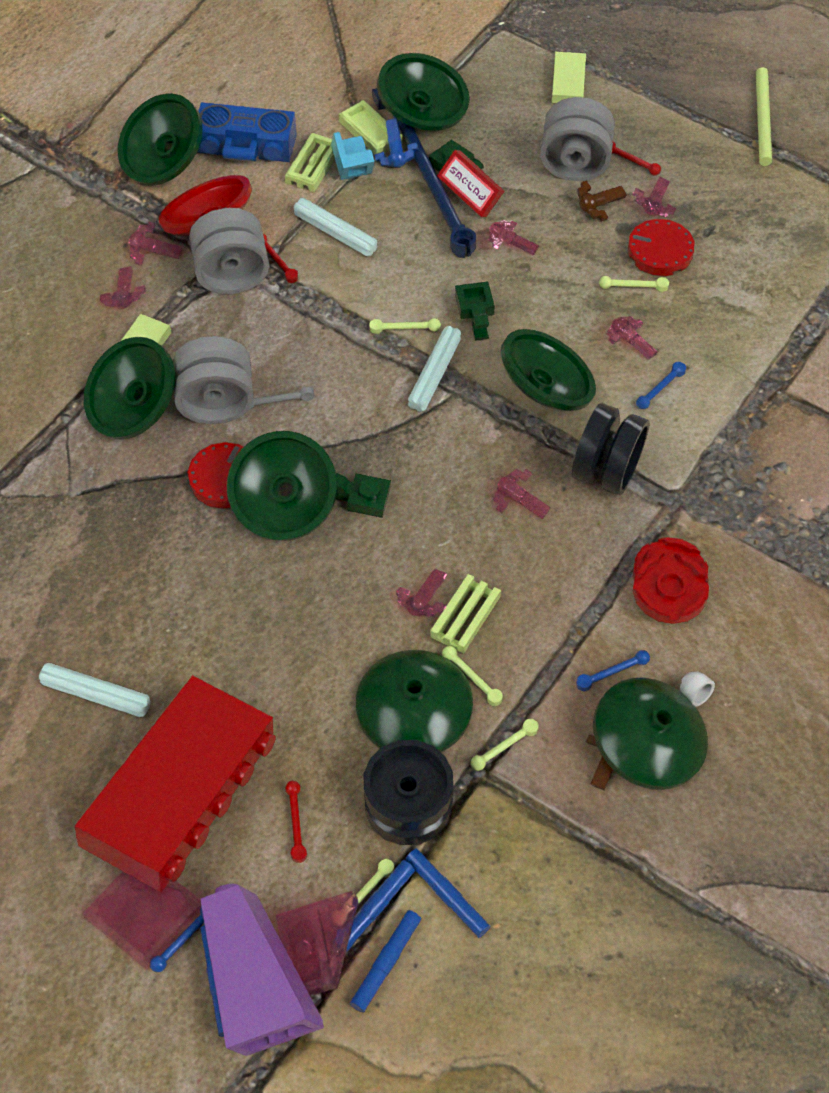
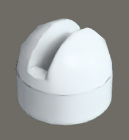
[680,671,715,706]

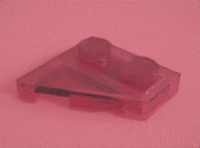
[276,891,358,996]

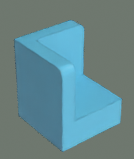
[331,132,375,180]

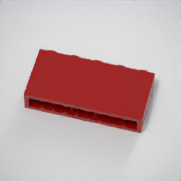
[74,675,276,892]

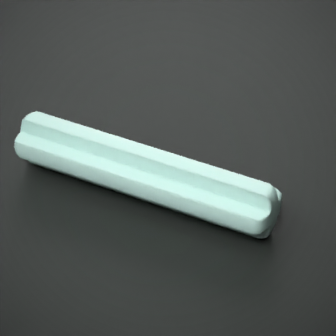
[293,198,378,256]
[408,326,461,412]
[39,663,151,717]

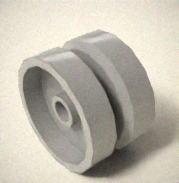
[540,97,615,182]
[189,208,270,294]
[173,336,254,424]

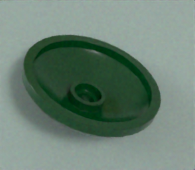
[377,53,470,131]
[118,93,203,186]
[501,329,596,411]
[84,337,175,440]
[227,431,338,541]
[356,650,473,752]
[593,677,708,790]

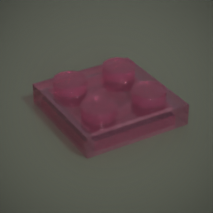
[83,871,201,970]

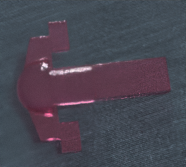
[632,176,676,217]
[488,220,539,255]
[129,222,182,266]
[100,266,146,309]
[606,316,658,360]
[493,469,551,519]
[396,569,447,617]

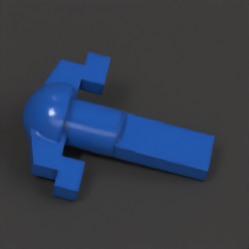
[375,118,419,168]

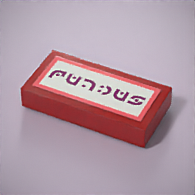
[437,150,505,217]

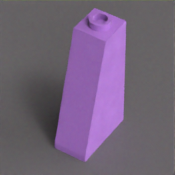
[200,884,324,1056]

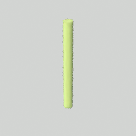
[756,67,772,166]

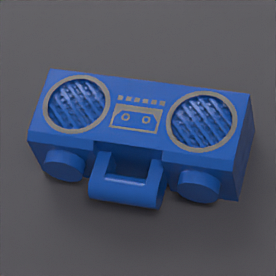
[197,102,297,162]

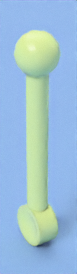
[599,276,669,292]
[369,318,441,334]
[442,646,503,706]
[470,719,539,771]
[331,859,394,927]

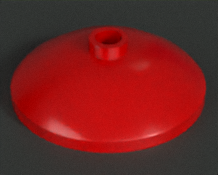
[159,175,252,236]

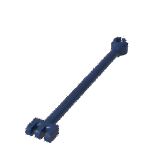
[372,88,476,258]

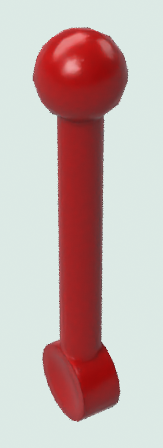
[612,142,661,176]
[263,234,298,283]
[285,780,307,863]

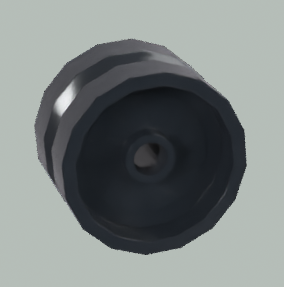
[571,403,650,495]
[363,740,454,845]

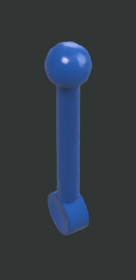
[636,362,686,409]
[576,650,650,691]
[150,906,204,973]

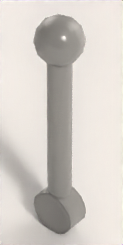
[250,387,315,409]

